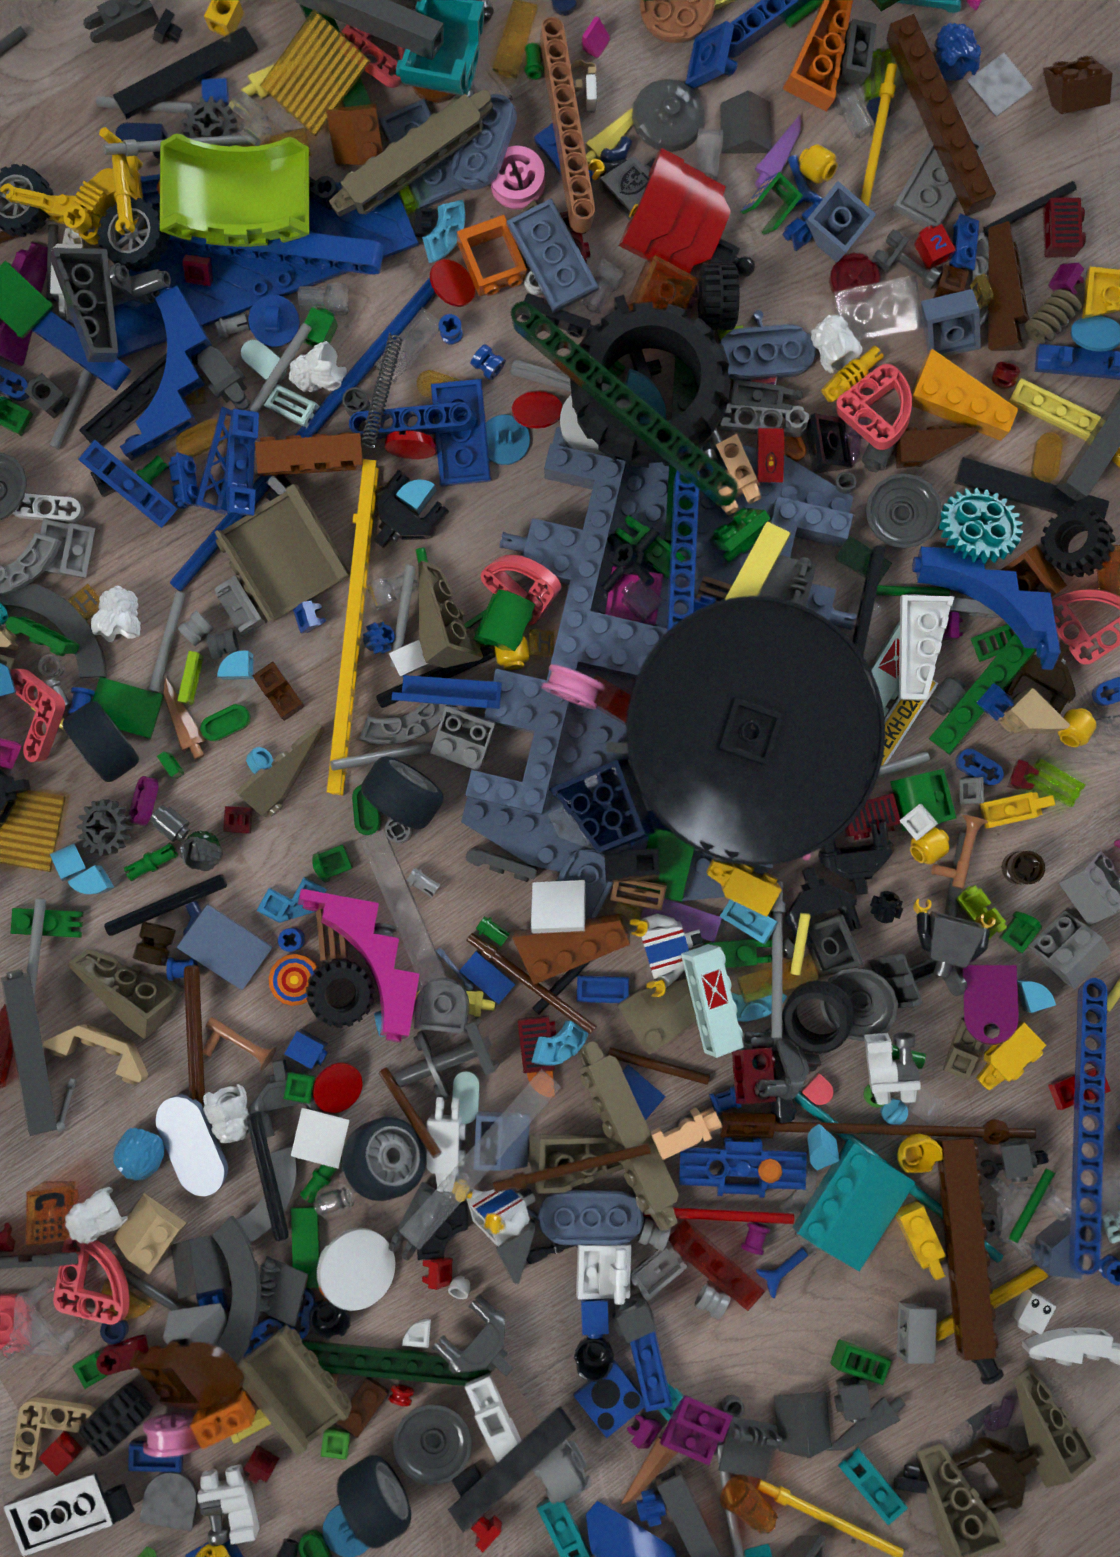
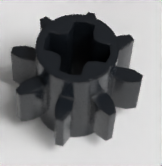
[870,891,903,923]

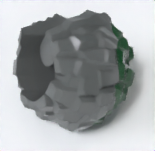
[180,830,223,871]

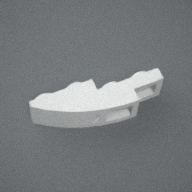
[1022,1327,1120,1366]
[465,1373,521,1463]

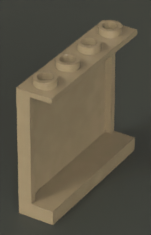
[215,484,351,622]

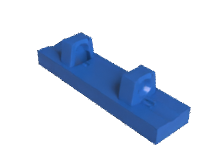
[1035,344,1120,380]
[78,439,178,528]

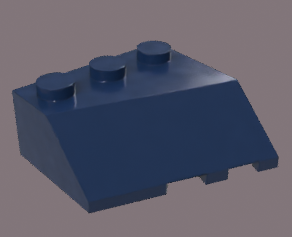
[549,759,655,853]

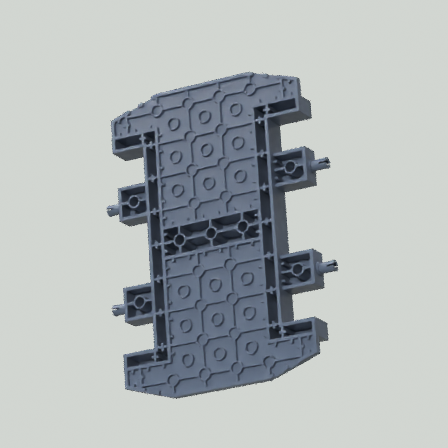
[461,421,856,901]

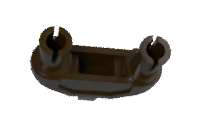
[1004,641,1076,714]
[953,1437,1040,1514]

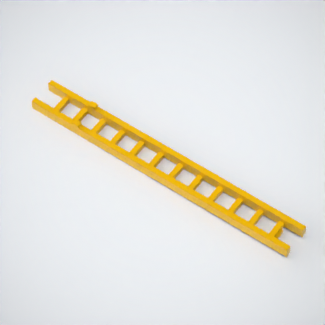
[327,459,379,796]

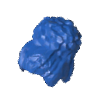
[935,23,981,81]

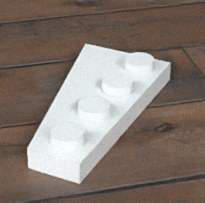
[899,595,954,701]

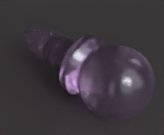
[848,415,869,464]

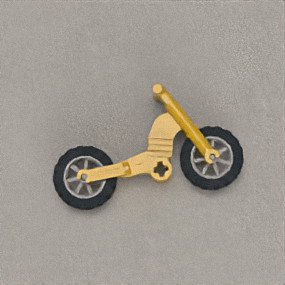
[0,127,170,272]

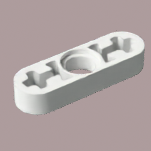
[12,494,84,523]

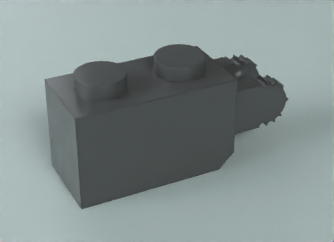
[83,0,159,44]

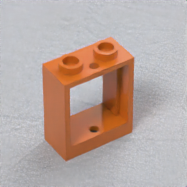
[457,215,527,297]
[190,1386,258,1450]

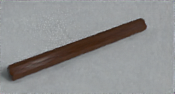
[184,965,205,1107]

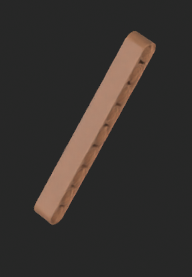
[540,17,595,233]

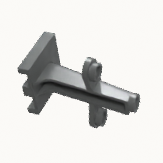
[67,263,171,323]
[869,953,967,1008]
[395,1017,500,1100]

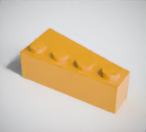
[911,349,1018,441]

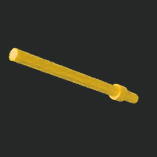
[860,63,897,207]
[756,1479,904,1557]

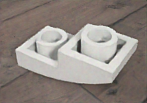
[389,640,432,678]

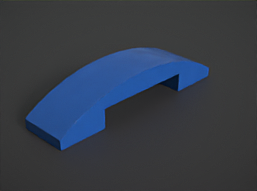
[226,409,259,516]

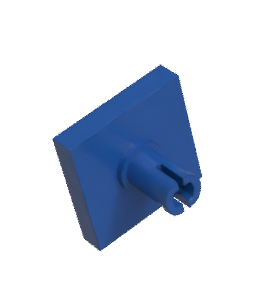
[685,21,737,89]

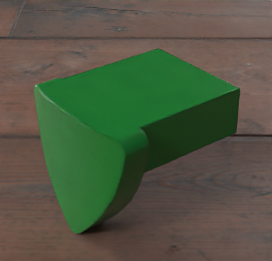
[0,396,33,436]
[312,844,353,883]
[999,911,1042,954]

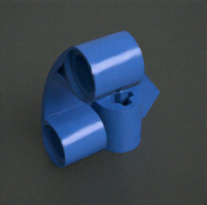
[586,1501,677,1557]

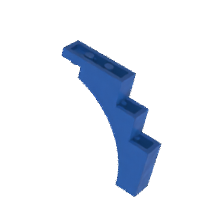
[120,286,212,460]
[912,546,1060,670]

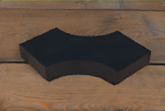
[417,1201,469,1260]

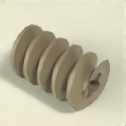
[1024,288,1082,344]

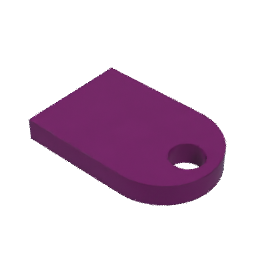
[963,965,1019,1045]

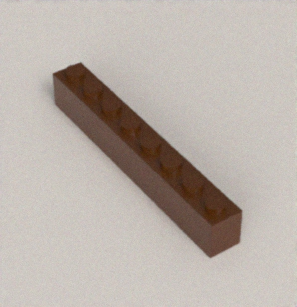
[886,14,996,216]
[935,1137,999,1361]

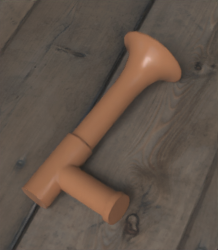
[931,815,988,889]
[203,1017,277,1071]

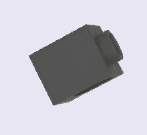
[24,373,70,419]

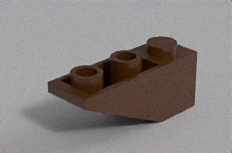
[895,424,977,468]

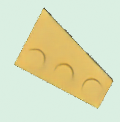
[1082,266,1120,319]

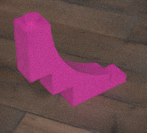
[298,889,419,1042]

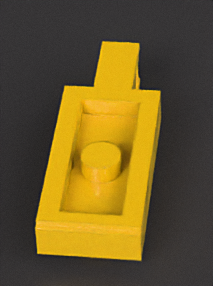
[979,792,1055,829]

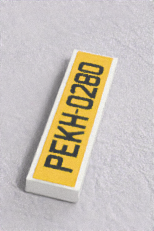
[881,679,939,765]

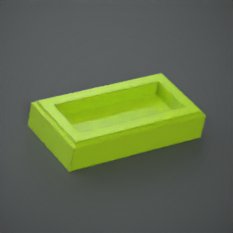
[177,651,204,705]

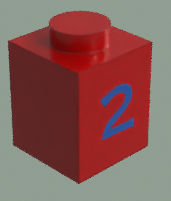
[914,224,956,269]

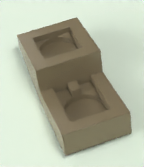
[943,1018,987,1080]

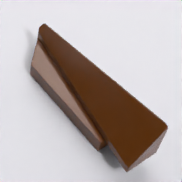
[988,221,1030,351]

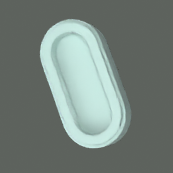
[241,340,287,383]
[452,1070,480,1124]

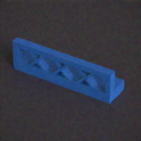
[195,407,232,515]
[392,675,502,709]

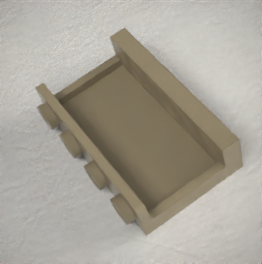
[237,1324,352,1456]

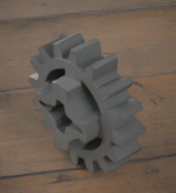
[181,96,238,138]
[77,799,133,856]

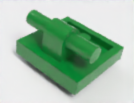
[709,508,771,563]

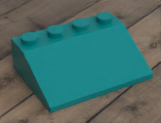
[792,1138,916,1272]

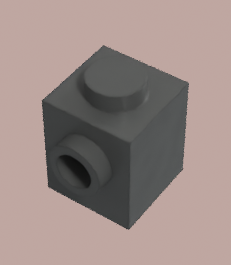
[999,1140,1037,1182]
[834,1377,872,1423]

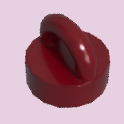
[992,361,1021,389]

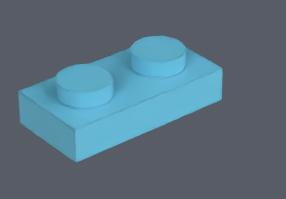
[719,899,778,945]

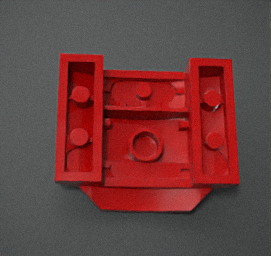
[618,148,731,280]

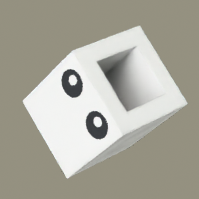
[1011,1289,1056,1335]

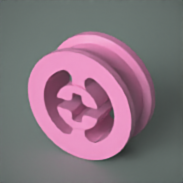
[490,146,545,209]
[541,664,605,709]
[143,1412,201,1457]

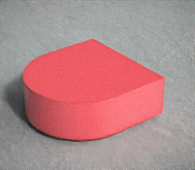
[801,1072,833,1105]

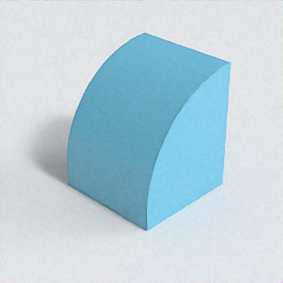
[396,480,437,515]
[217,651,253,680]
[50,843,86,882]
[68,865,115,894]
[1017,980,1056,1013]
[807,1124,839,1170]

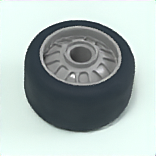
[62,701,139,782]
[361,756,444,830]
[342,1117,427,1201]
[337,1455,412,1549]

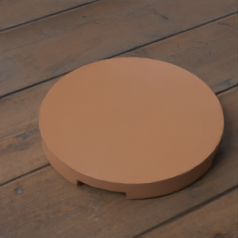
[640,0,715,43]

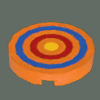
[269,954,319,1006]

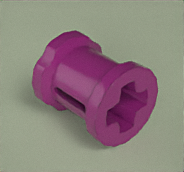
[741,1222,771,1255]

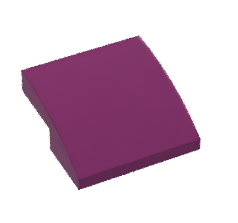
[660,1395,733,1465]

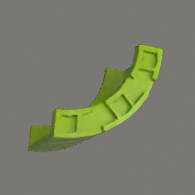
[160,133,309,247]

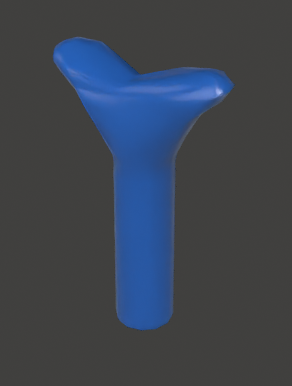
[788,155,823,206]
[756,1248,809,1298]

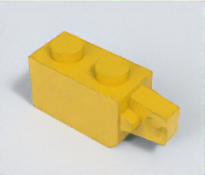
[706,859,782,917]
[976,1021,1047,1091]
[895,1200,946,1280]

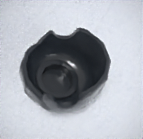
[309,1298,351,1339]
[574,1337,614,1382]

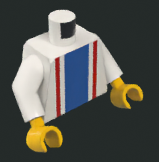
[630,913,703,997]
[452,1180,535,1247]

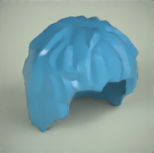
[113,1128,165,1181]

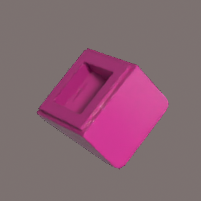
[582,16,610,58]

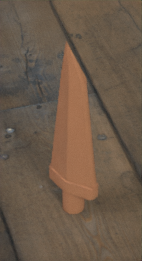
[163,677,206,759]
[620,1436,678,1505]

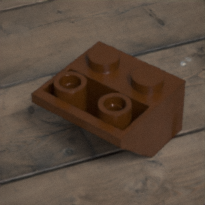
[1043,56,1113,114]

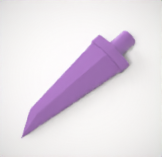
[755,113,801,188]

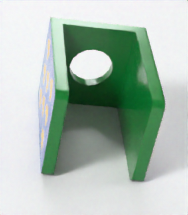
[740,171,803,235]

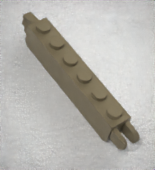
[329,90,493,217]
[578,1041,679,1230]

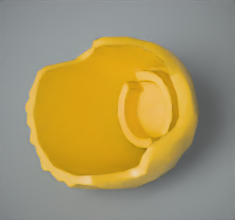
[897,1134,943,1173]

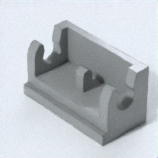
[214,575,266,637]
[630,1240,688,1301]
[897,1302,937,1364]

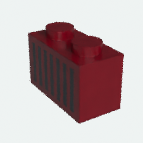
[1043,198,1086,258]
[845,794,901,840]
[518,1015,556,1073]

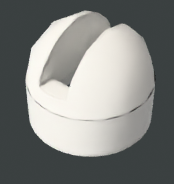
[448,1276,471,1299]

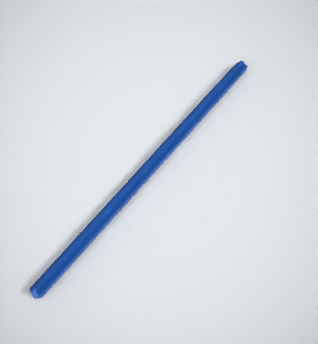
[170,278,436,591]

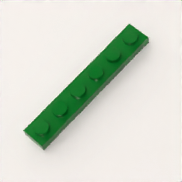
[929,633,1037,755]

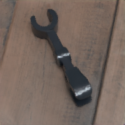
[981,1150,1049,1179]
[526,1243,578,1264]

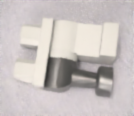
[864,1032,921,1105]
[197,1464,260,1546]

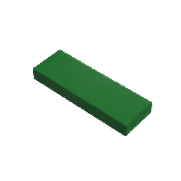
[291,1206,320,1288]

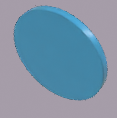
[1071,316,1120,351]
[486,415,530,465]
[323,1504,369,1557]

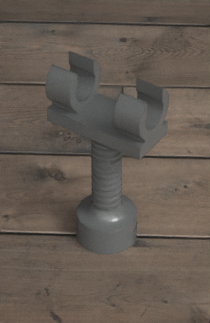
[871,230,942,290]

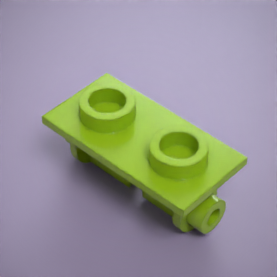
[956,885,1007,940]

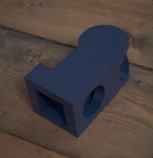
[116,123,168,158]

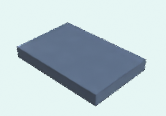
[177,903,272,990]

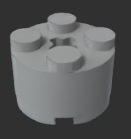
[534,1438,591,1504]

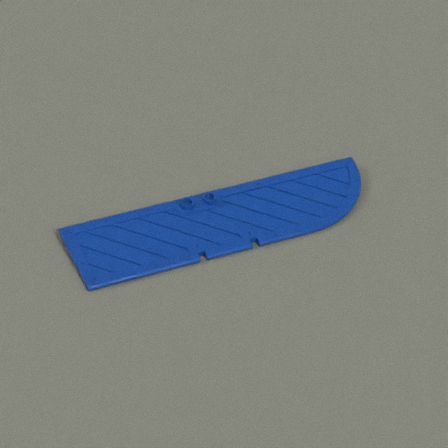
[113,182,419,359]

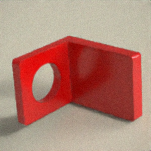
[39,1431,83,1476]

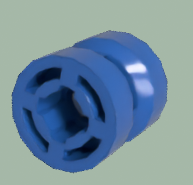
[470,344,506,380]

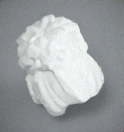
[811,315,863,373]
[289,341,347,392]
[91,586,141,642]
[203,1084,250,1143]
[65,1187,128,1244]

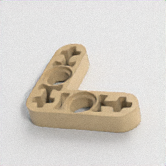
[10,1397,96,1479]

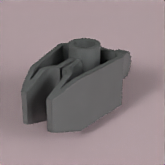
[197,346,251,410]

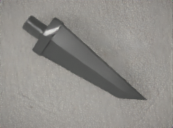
[826,1396,906,1451]

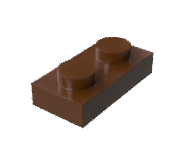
[336,1377,389,1438]

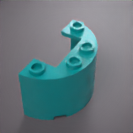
[396,0,484,96]

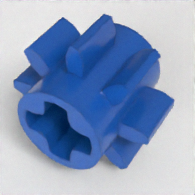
[363,621,395,654]
[636,1489,667,1527]

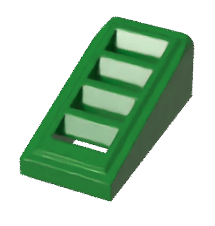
[970,624,1012,662]
[830,1339,892,1386]

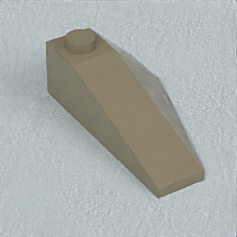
[418,561,483,668]
[235,723,325,817]
[68,949,184,1039]
[617,978,732,1055]
[529,1134,624,1194]
[1014,1367,1097,1488]
[916,1444,1007,1557]

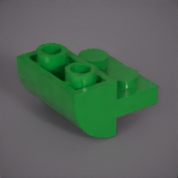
[473,589,536,651]
[890,768,957,831]

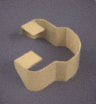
[571,60,596,92]

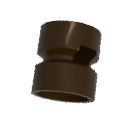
[1001,851,1045,885]
[133,922,176,966]

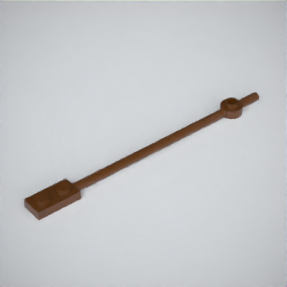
[720,1112,1036,1145]

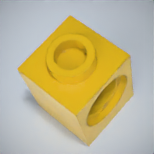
[204,0,244,36]

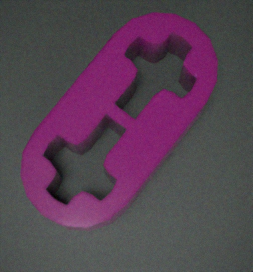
[129,776,159,826]

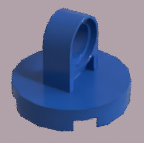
[248,295,300,348]

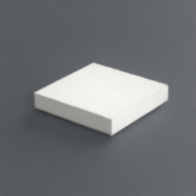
[531,880,586,933]

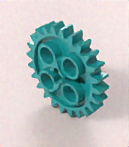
[938,488,1023,564]

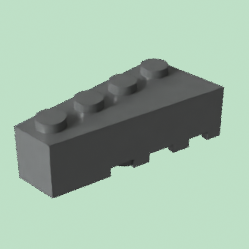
[50,248,118,362]

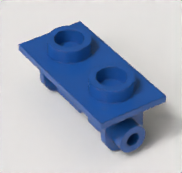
[783,201,821,251]
[949,213,979,270]
[168,452,199,509]

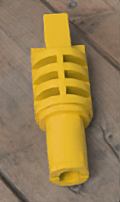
[821,346,884,402]

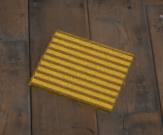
[260,9,370,136]
[0,790,66,872]

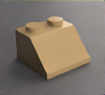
[1000,688,1070,734]
[113,1193,187,1274]

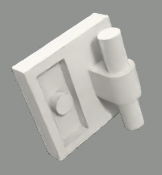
[576,1243,631,1304]

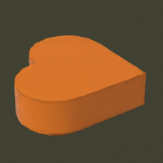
[784,436,807,462]

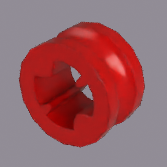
[388,1384,414,1407]

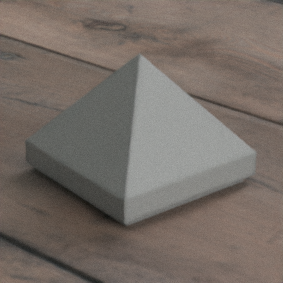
[959,777,984,804]

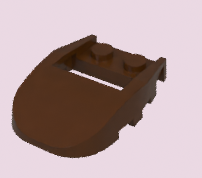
[129,1341,244,1410]

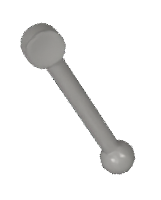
[56,1078,77,1132]

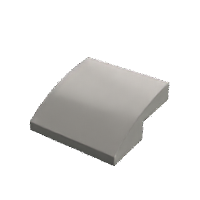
[40,519,95,578]

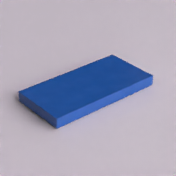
[431,379,491,487]

